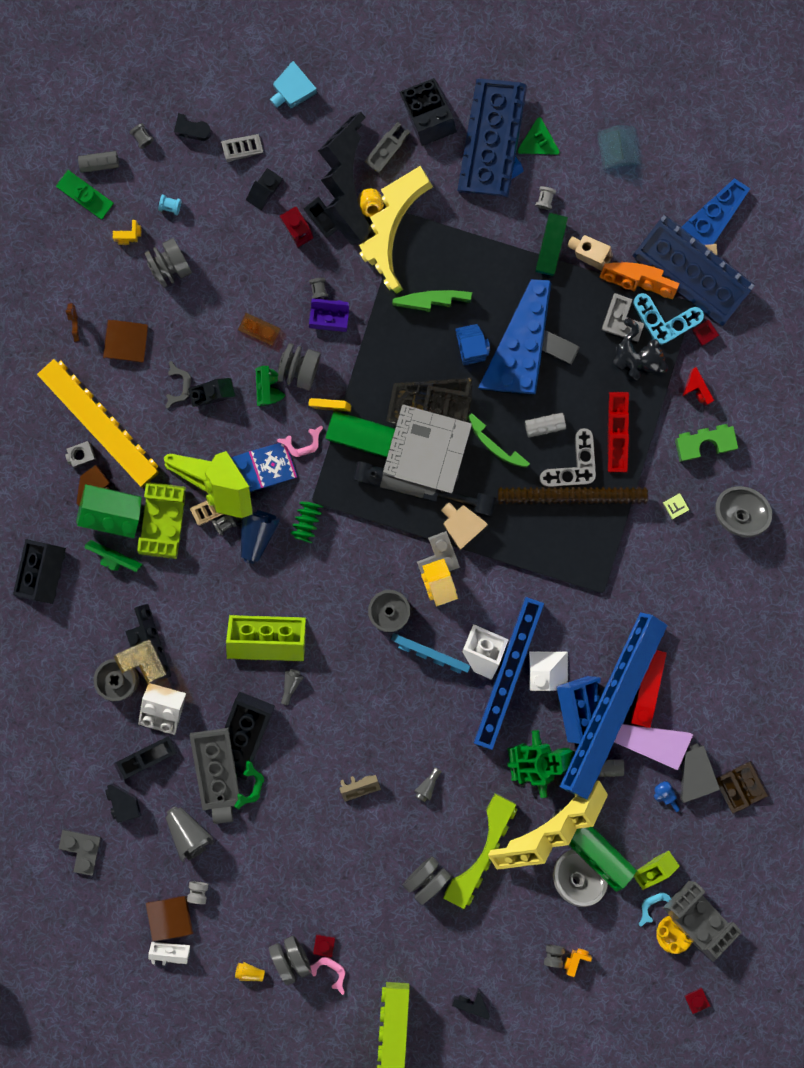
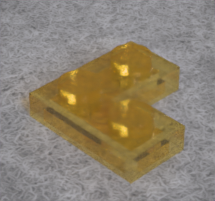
[114,640,166,683]

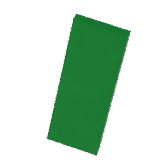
[56,170,114,220]
[84,540,143,572]

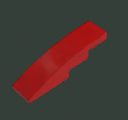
[608,392,629,472]

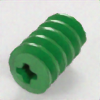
[290,501,323,543]

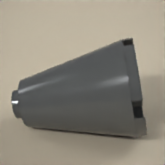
[166,806,215,862]

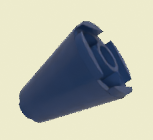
[241,510,280,564]

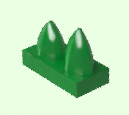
[255,366,285,406]

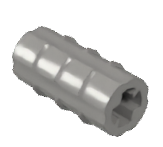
[525,413,566,437]

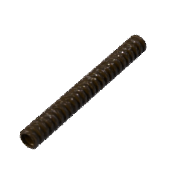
[498,487,648,504]

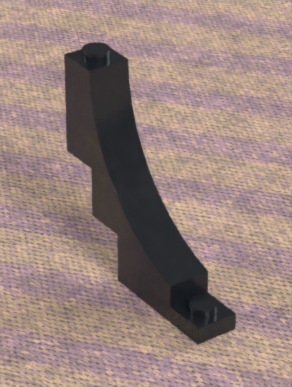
[318,112,373,245]

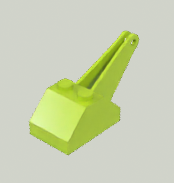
[164,451,252,518]

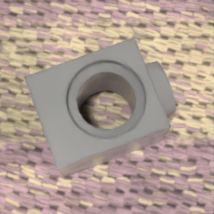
[65,441,97,468]

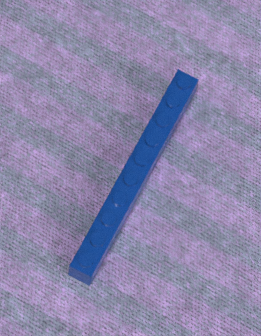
[560,612,667,800]

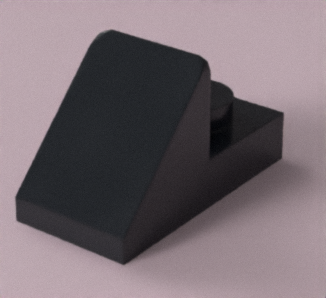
[246,168,283,211]
[303,196,338,239]
[452,988,490,1020]

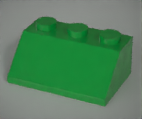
[76,484,142,538]

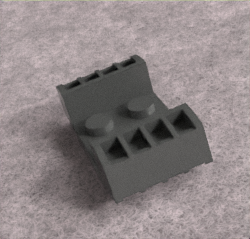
[663,881,742,962]

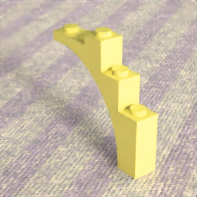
[359,166,433,294]

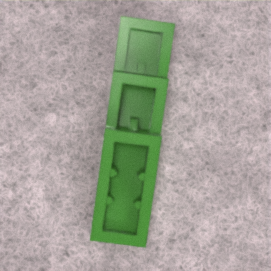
[392,290,472,312]

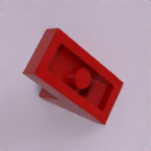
[683,367,714,406]

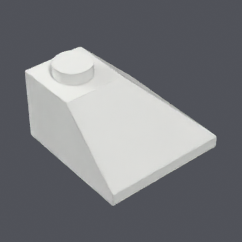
[462,624,508,680]
[529,652,568,691]

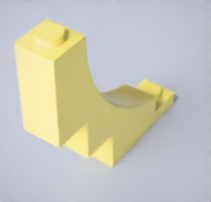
[488,781,608,870]

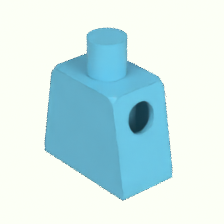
[270,61,317,108]

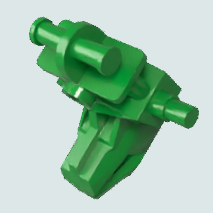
[507,730,576,798]

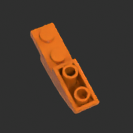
[599,262,680,299]

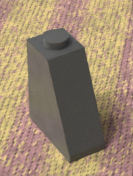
[680,743,720,803]

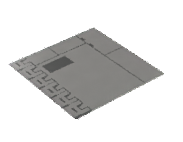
[383,405,472,493]

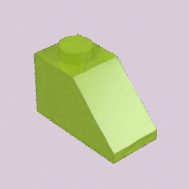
[633,851,680,890]

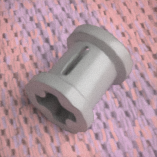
[535,186,556,210]

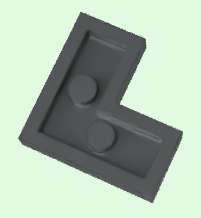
[59,829,101,876]

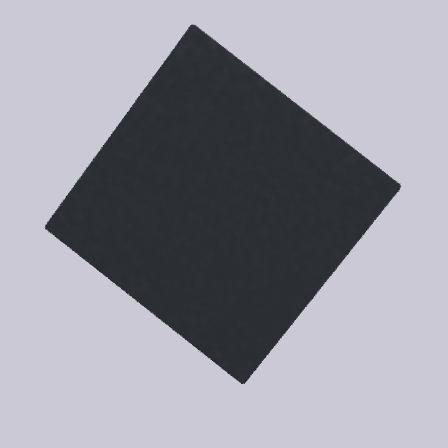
[312,213,693,593]

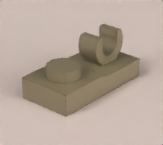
[340,775,381,802]

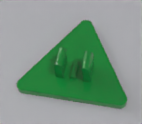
[518,117,559,155]

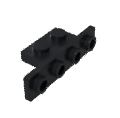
[125,604,171,681]

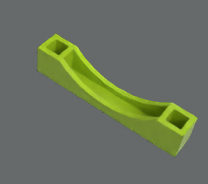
[443,793,518,909]

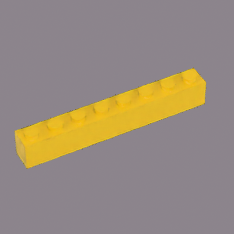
[37,359,159,488]

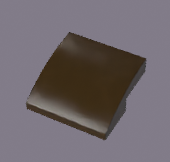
[716,761,768,814]

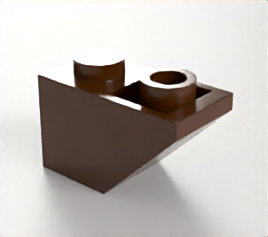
[76,465,112,506]

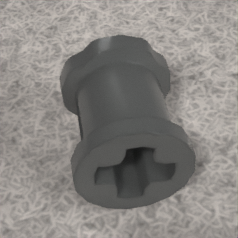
[129,123,154,149]
[309,278,329,299]
[212,515,237,536]

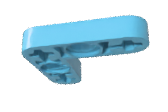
[633,293,704,345]

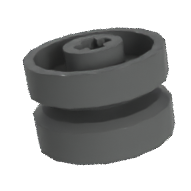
[368,590,410,632]
[93,659,139,701]
[402,856,451,905]
[269,935,312,986]

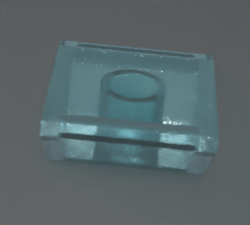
[597,125,641,170]

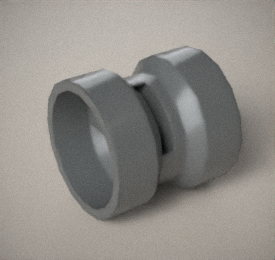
[544,944,565,968]

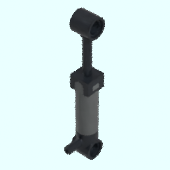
[352,461,497,517]

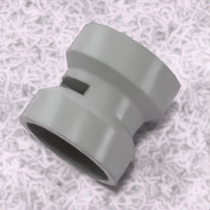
[187,881,209,904]

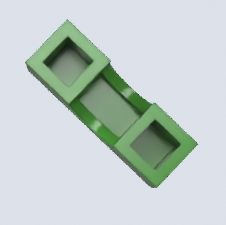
[675,424,738,462]

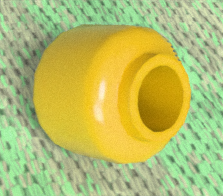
[357,188,384,217]

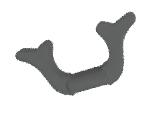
[166,361,191,409]

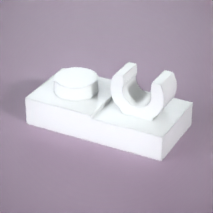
[148,942,190,965]

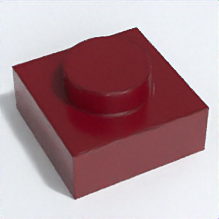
[692,319,719,346]
[313,934,335,957]
[684,988,710,1014]

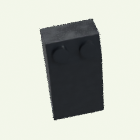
[225,692,275,780]

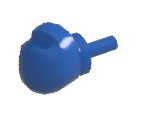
[654,781,680,812]

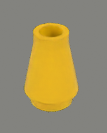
[235,962,265,982]

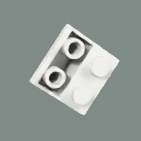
[138,683,186,735]

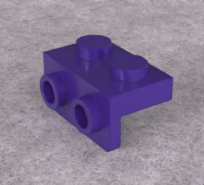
[309,298,350,332]

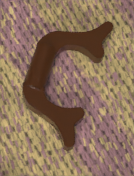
[66,303,80,342]

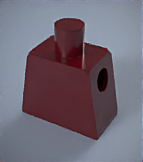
[279,206,314,248]

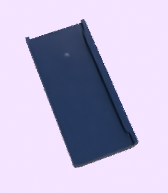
[457,79,527,198]
[632,214,755,326]

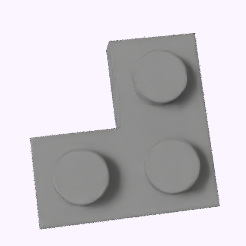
[602,293,644,343]
[417,531,460,574]

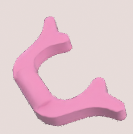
[277,426,323,457]
[310,957,345,995]

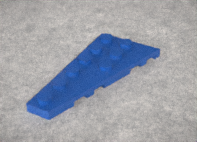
[478,279,551,394]

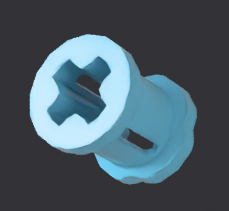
[158,194,181,215]

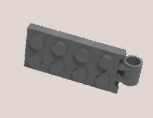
[190,728,240,824]

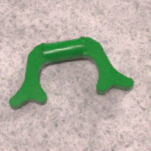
[234,761,264,809]

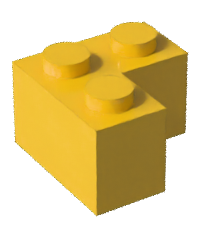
[421,558,458,607]

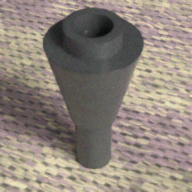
[281,669,303,705]
[414,767,441,802]

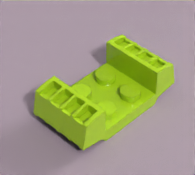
[137,482,186,559]

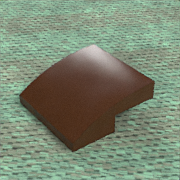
[103,320,148,363]
[146,896,193,941]

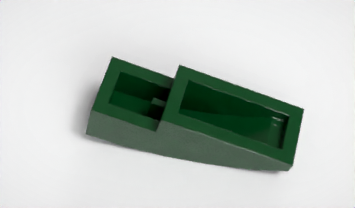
[535,213,568,276]

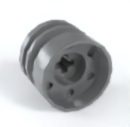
[144,237,192,288]
[278,343,321,391]

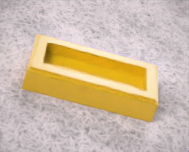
[309,398,351,412]

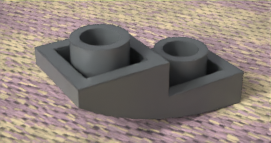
[542,330,580,365]

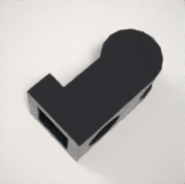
[174,113,212,141]

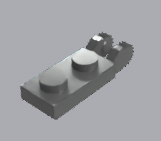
[364,122,411,174]

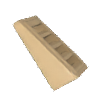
[190,501,224,526]

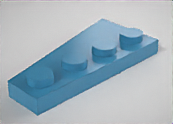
[391,633,470,674]

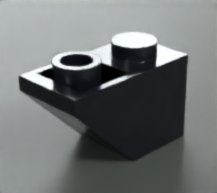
[188,378,235,407]
[105,783,142,823]

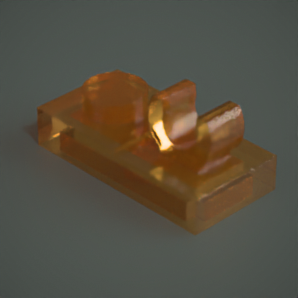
[238,313,281,346]

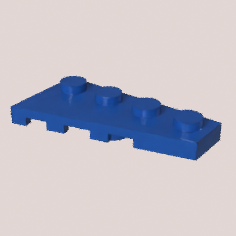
[681,178,750,245]

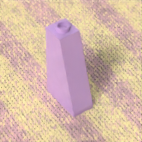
[614,724,693,770]

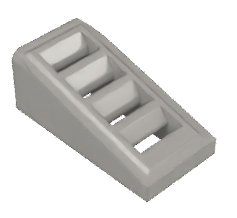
[221,134,263,162]

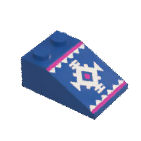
[231,443,298,493]

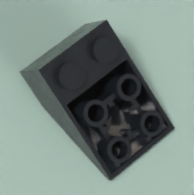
[399,78,457,146]

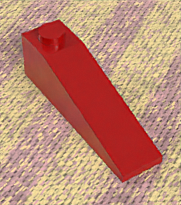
[629,650,667,728]

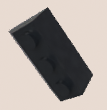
[13,539,66,604]

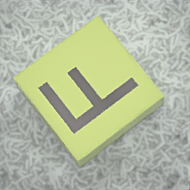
[663,493,689,519]

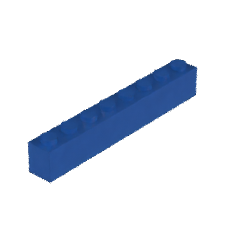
[474,597,544,750]

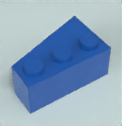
[455,324,490,366]
[557,676,601,744]

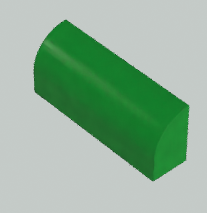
[325,411,395,458]
[569,827,637,892]

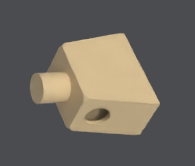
[567,235,613,271]
[441,502,488,550]

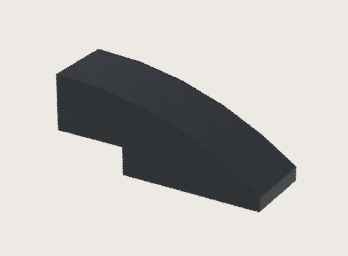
[114,736,177,781]

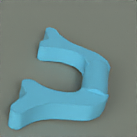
[639,892,671,926]

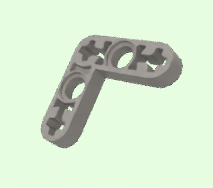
[540,428,596,487]

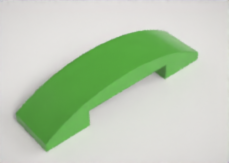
[469,413,530,468]

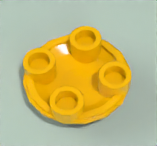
[656,916,692,954]

